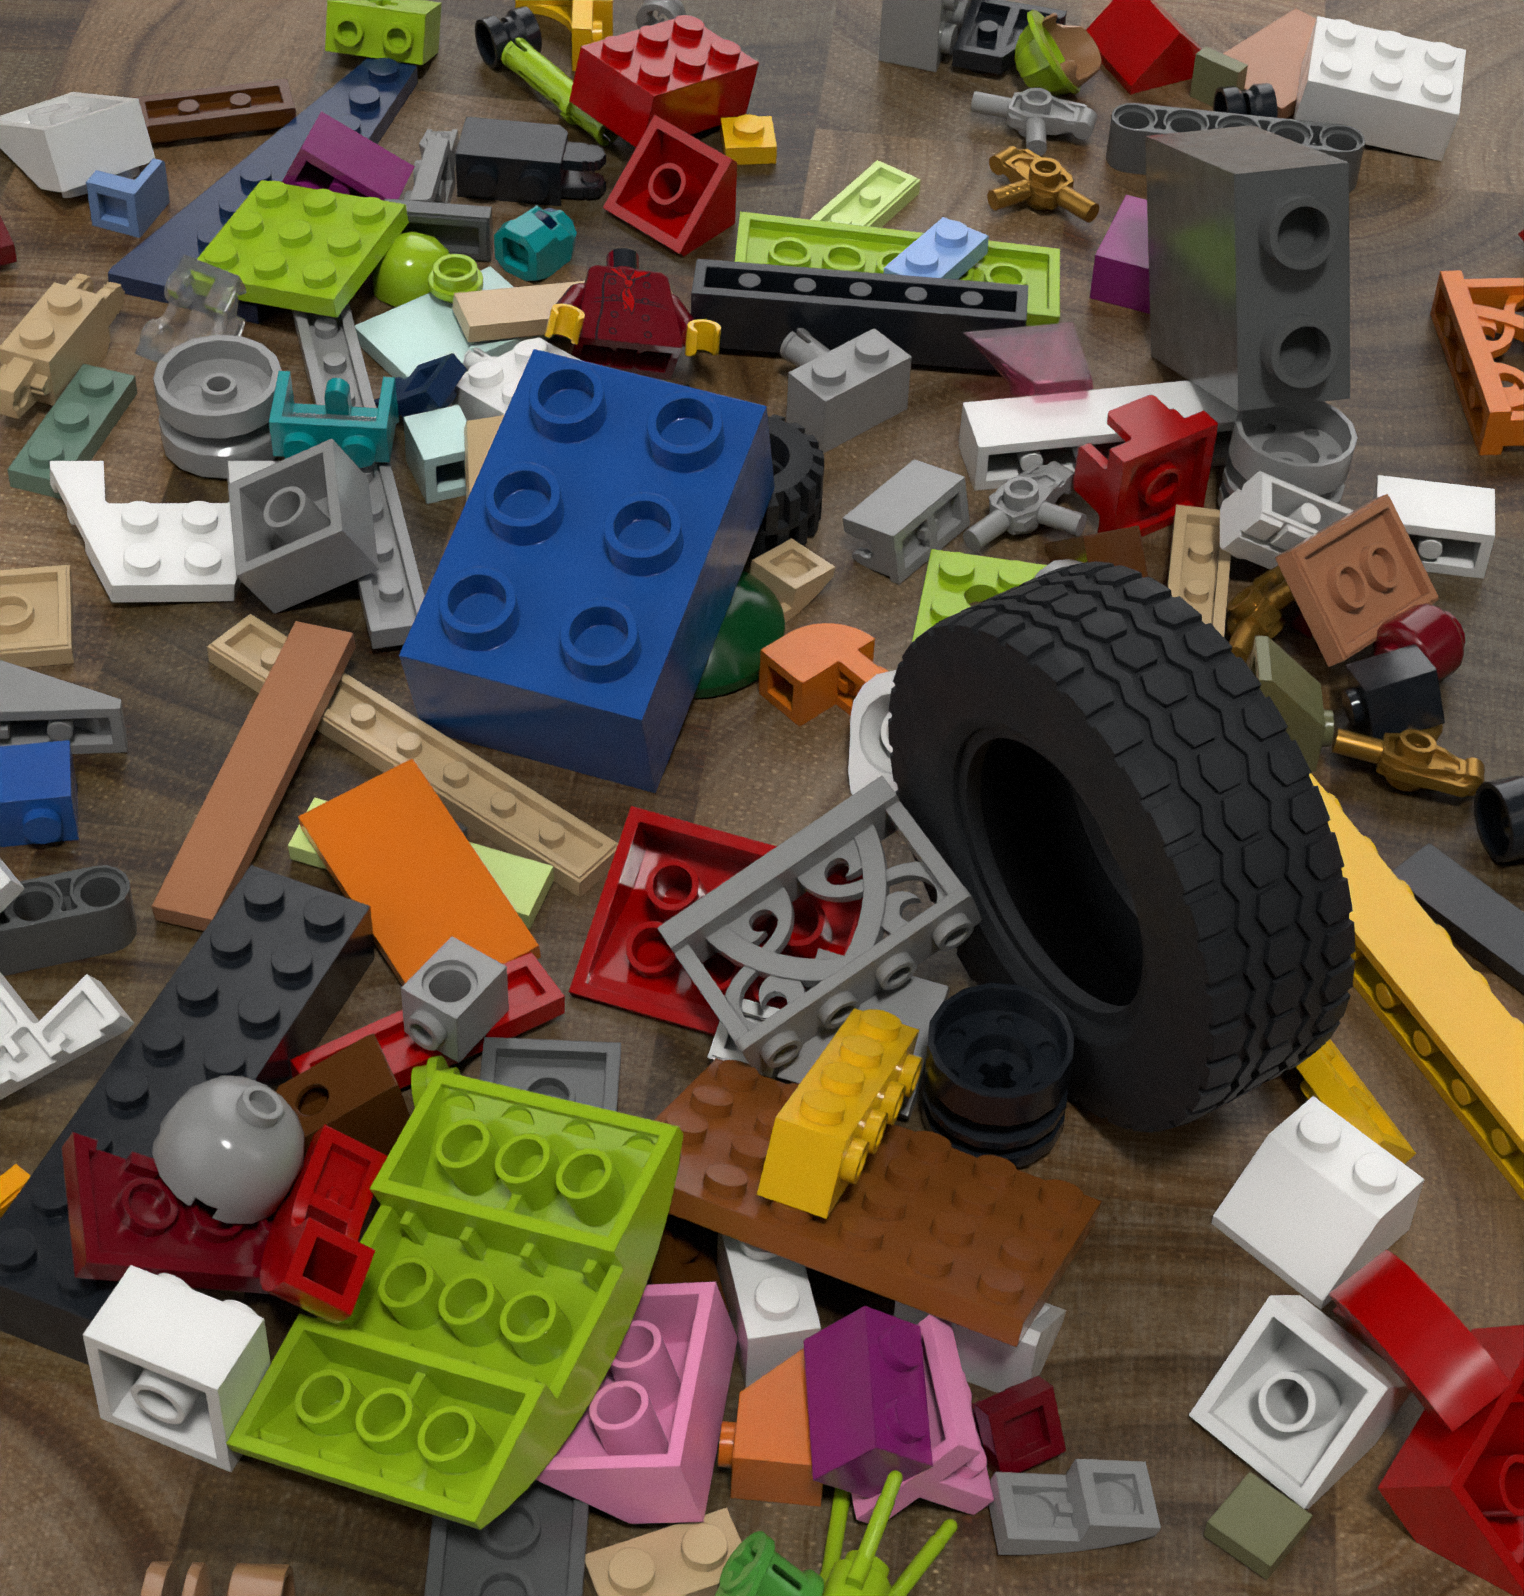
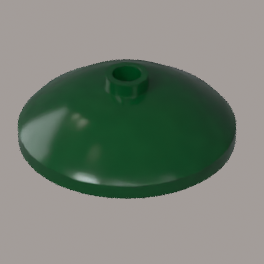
[693,571,785,698]

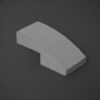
[989,1459,1161,1555]

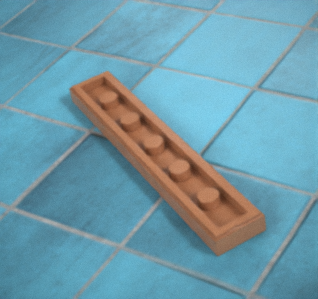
[151,621,356,931]

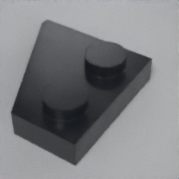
[952,0,1067,74]

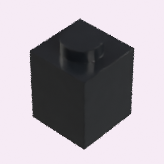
[1341,644,1445,740]

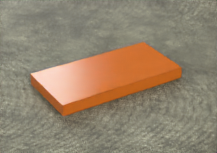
[298,758,541,986]

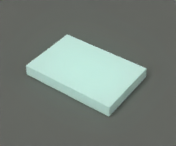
[355,266,554,379]

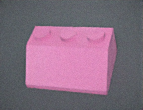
[536,1282,738,1524]

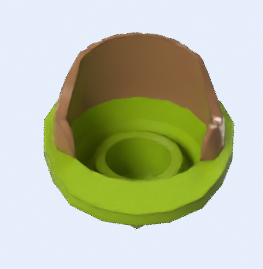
[1015,10,1102,95]

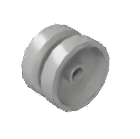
[153,334,282,478]

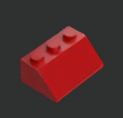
[1377,1325,1524,1596]

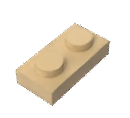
[585,1507,742,1596]

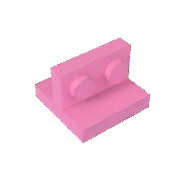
[851,1315,994,1523]

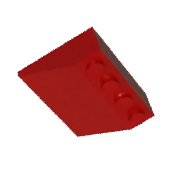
[568,806,863,1036]

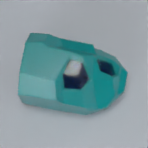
[494,206,577,281]

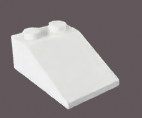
[0,92,156,198]

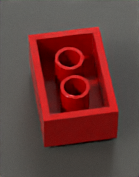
[569,15,759,147]

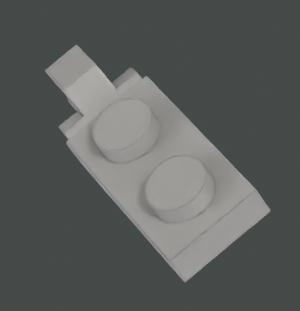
[404,129,459,204]

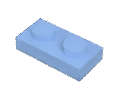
[883,217,989,280]

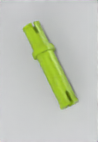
[501,37,619,146]

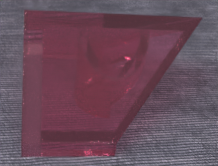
[964,322,1093,396]

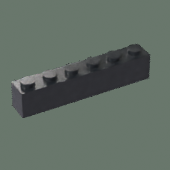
[691,259,1028,373]

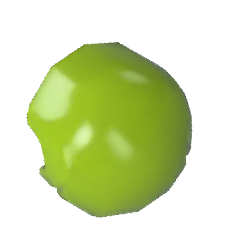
[371,231,450,307]

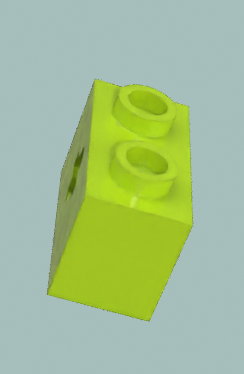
[325,0,441,65]

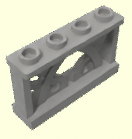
[657,775,982,1073]

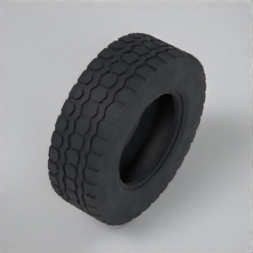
[888,561,1356,1133]

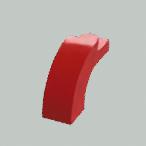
[260,1124,388,1324]
[1328,1249,1513,1432]

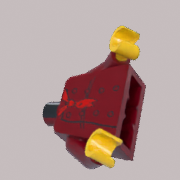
[545,248,721,380]

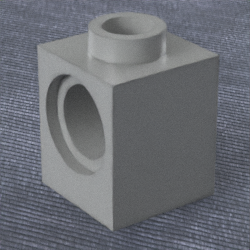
[401,936,509,1063]

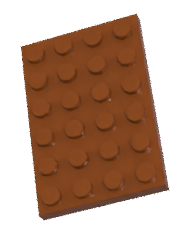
[654,1058,1102,1347]

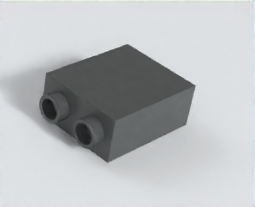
[1145,125,1350,411]

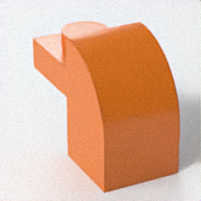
[759,623,889,727]

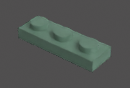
[7,364,137,499]

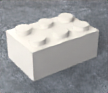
[1293,16,1466,161]

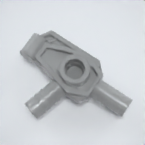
[971,88,1097,156]
[963,461,1087,551]

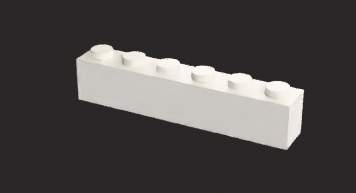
[959,380,1239,491]

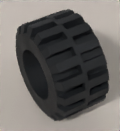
[748,414,825,560]

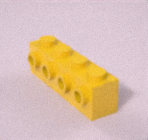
[757,1008,923,1219]

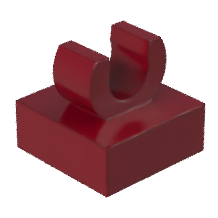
[972,1375,1066,1473]

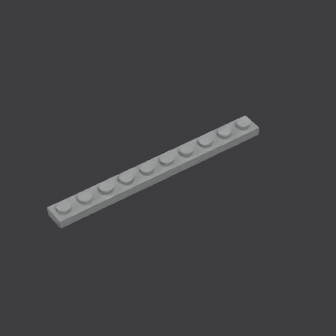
[291,303,425,649]

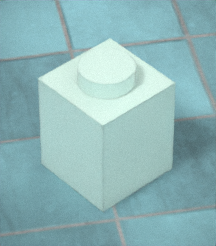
[403,405,467,504]

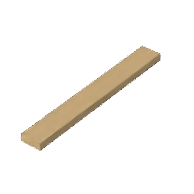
[207,614,618,897]

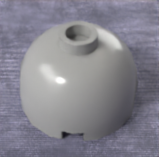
[152,1075,305,1224]

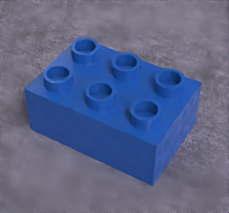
[399,349,775,793]

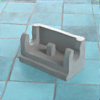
[842,459,970,585]

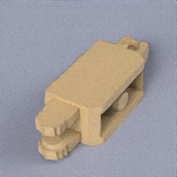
[0,273,125,419]

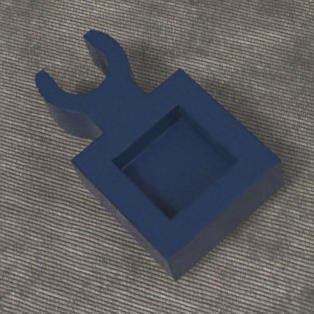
[374,353,467,417]

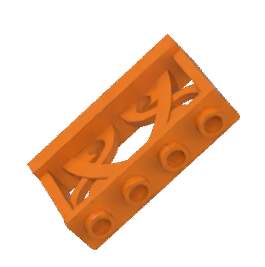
[1430,270,1524,455]

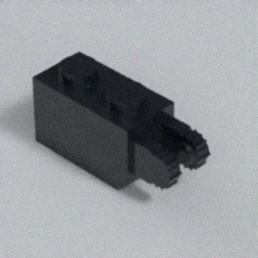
[455,117,606,206]

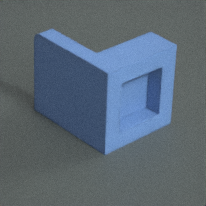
[86,158,170,238]

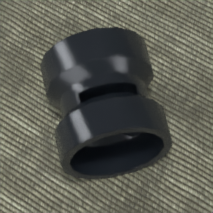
[475,6,542,69]
[1213,83,1278,118]

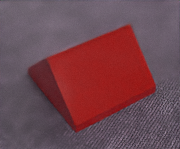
[1086,0,1202,95]
[603,115,737,256]

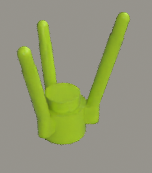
[819,1470,958,1596]

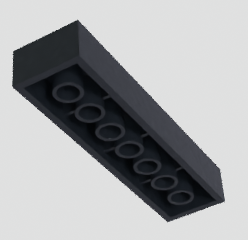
[0,865,375,1365]

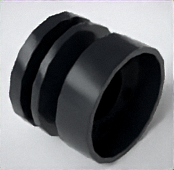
[922,983,1074,1168]

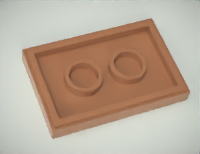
[1223,8,1316,119]
[1275,494,1439,667]

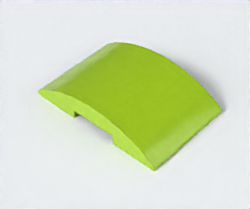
[226,1070,684,1530]

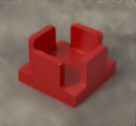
[1073,395,1218,537]

